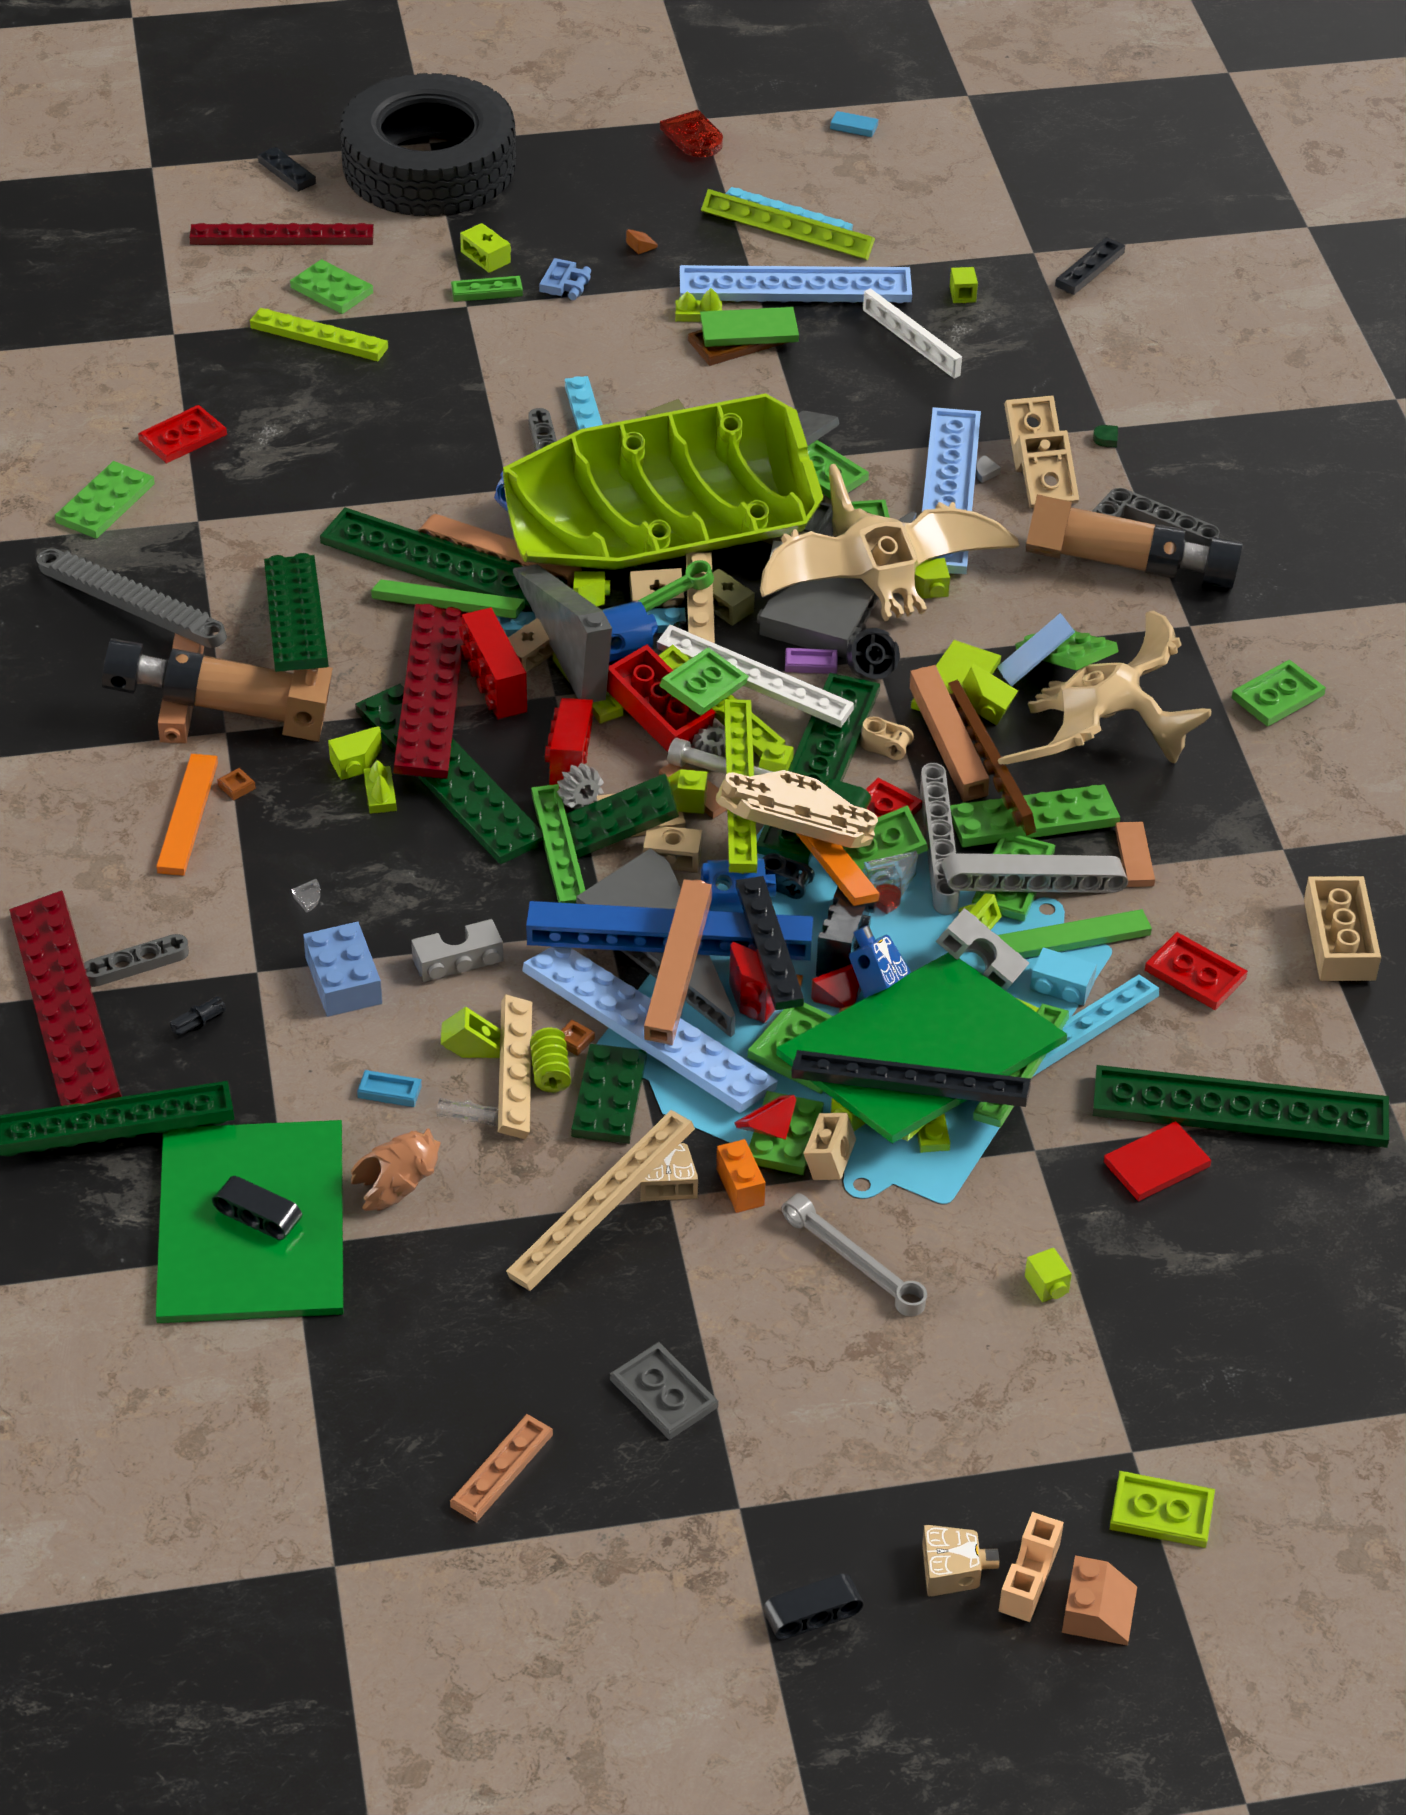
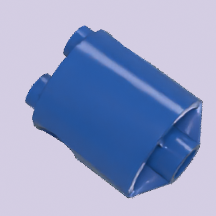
[602,601,658,662]
[701,858,776,913]

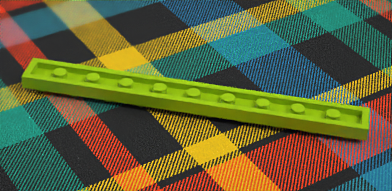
[724,699,757,874]

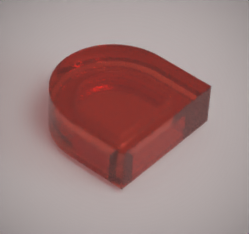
[876,884,901,914]

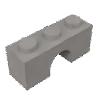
[936,908,1029,991]
[411,919,504,982]

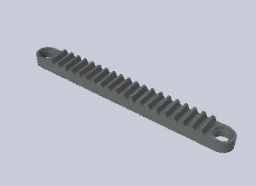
[36,549,227,648]

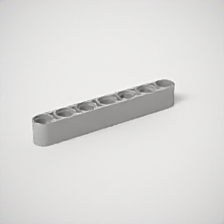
[920,763,960,915]
[942,853,1128,893]

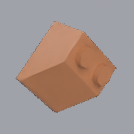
[1062,1555,1137,1645]

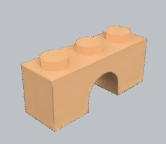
[999,1512,1064,1622]

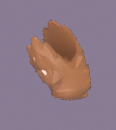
[351,1128,441,1211]

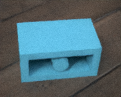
[1030,948,1097,1006]

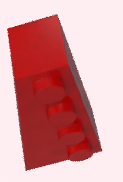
[545,698,593,788]

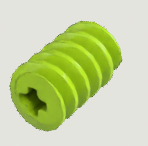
[530,1027,571,1093]

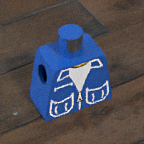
[849,925,911,998]

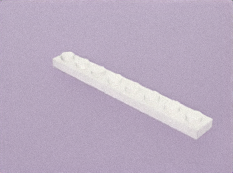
[657,625,854,727]

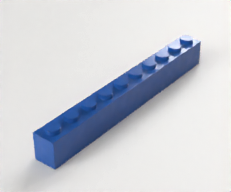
[526,901,813,961]

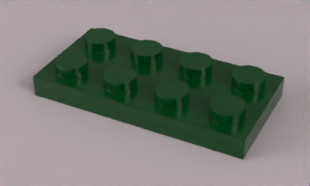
[566,773,679,858]
[571,1044,647,1144]

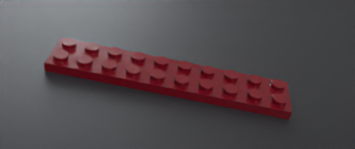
[393,604,466,779]
[9,890,122,1106]

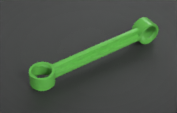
[638,560,714,612]

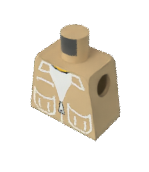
[640,1143,698,1201]
[922,1525,999,1596]

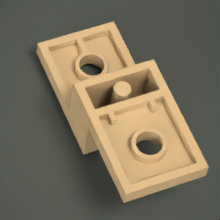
[1004,396,1079,508]

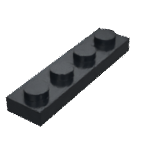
[1055,237,1125,295]

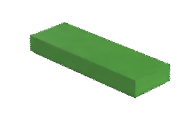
[451,276,523,302]

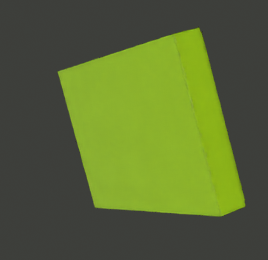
[1109,1471,1215,1548]

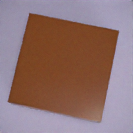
[217,768,256,801]
[561,1020,595,1056]

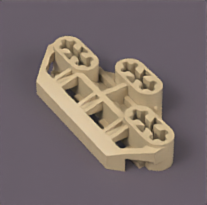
[716,770,878,848]

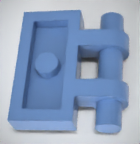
[539,258,591,300]

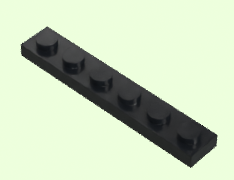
[736,876,804,1011]

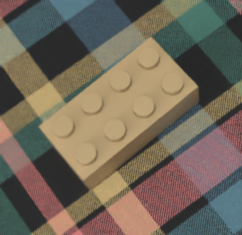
[1304,876,1381,981]

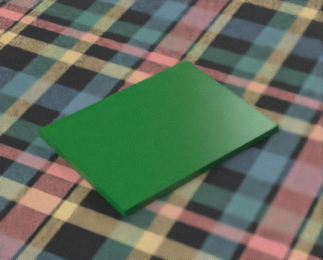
[776,952,1067,1144]
[156,1120,344,1323]

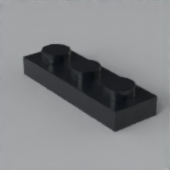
[258,147,316,192]

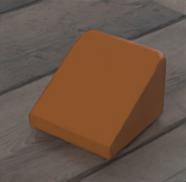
[626,229,658,254]

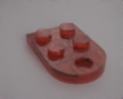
[660,109,723,157]

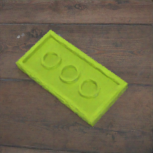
[911,640,1001,711]

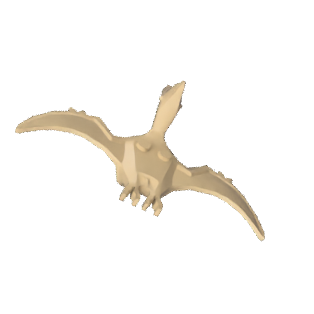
[760,464,1019,621]
[998,611,1211,764]

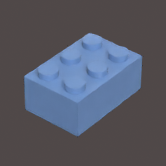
[303,922,382,1017]

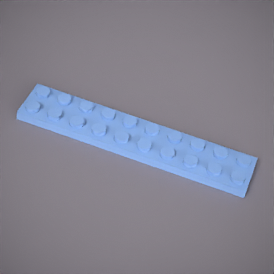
[680,265,912,303]
[922,407,981,574]
[522,947,778,1113]

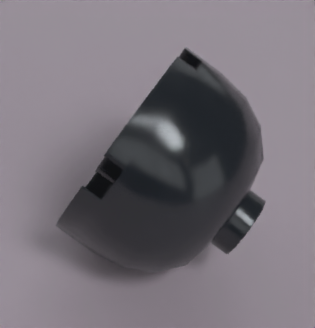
[846,628,900,681]

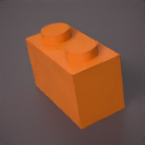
[716,1139,765,1213]

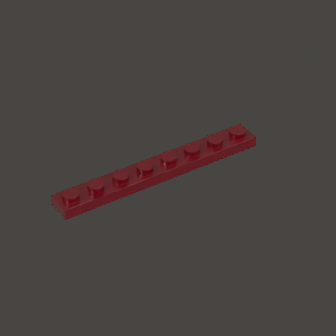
[189,223,374,245]

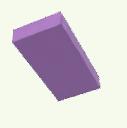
[785,648,837,674]

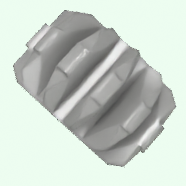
[692,725,726,758]
[557,763,604,810]

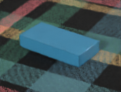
[830,111,879,137]
[357,1070,422,1107]

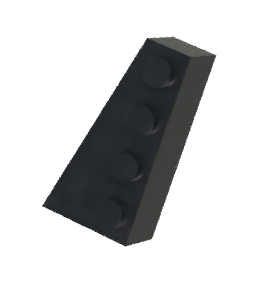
[816,887,877,977]

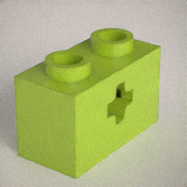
[460,223,511,273]

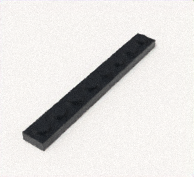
[791,1050,1031,1107]

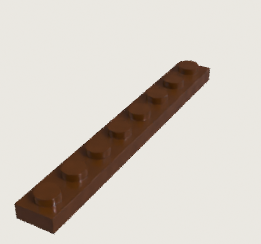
[948,679,1036,836]

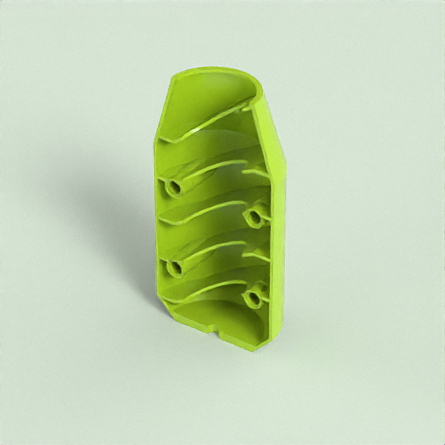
[503,393,823,570]

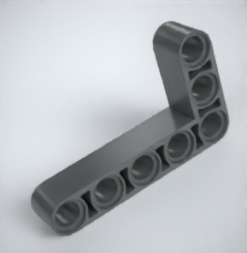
[1092,488,1220,547]

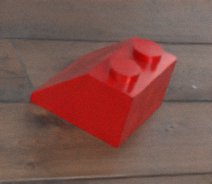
[729,942,775,1023]

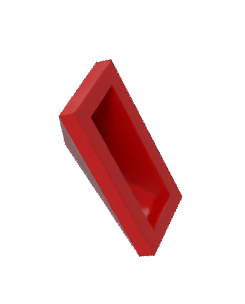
[811,964,861,1008]
[734,1095,796,1140]

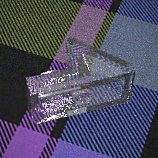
[863,851,918,897]

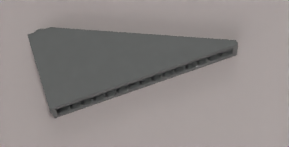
[757,511,916,659]
[513,564,612,702]
[576,848,735,1037]

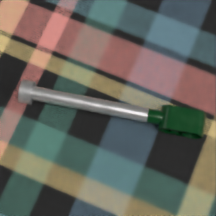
[667,738,871,809]

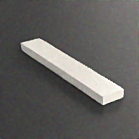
[863,288,962,378]

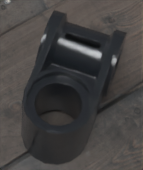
[763,853,815,899]

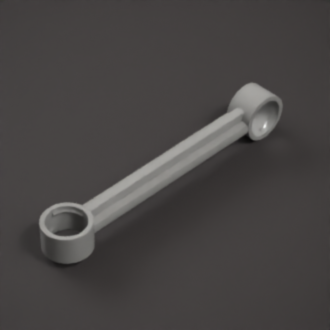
[782,1193,927,1317]

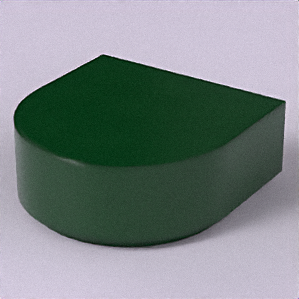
[1093,425,1118,448]

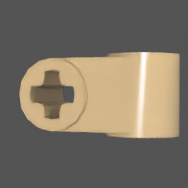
[860,716,914,760]

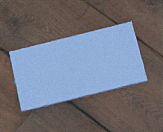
[997,613,1075,686]

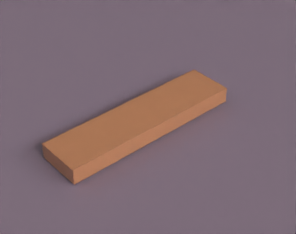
[450,1414,553,1523]

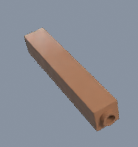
[158,633,204,743]
[910,665,989,802]
[644,879,712,1045]

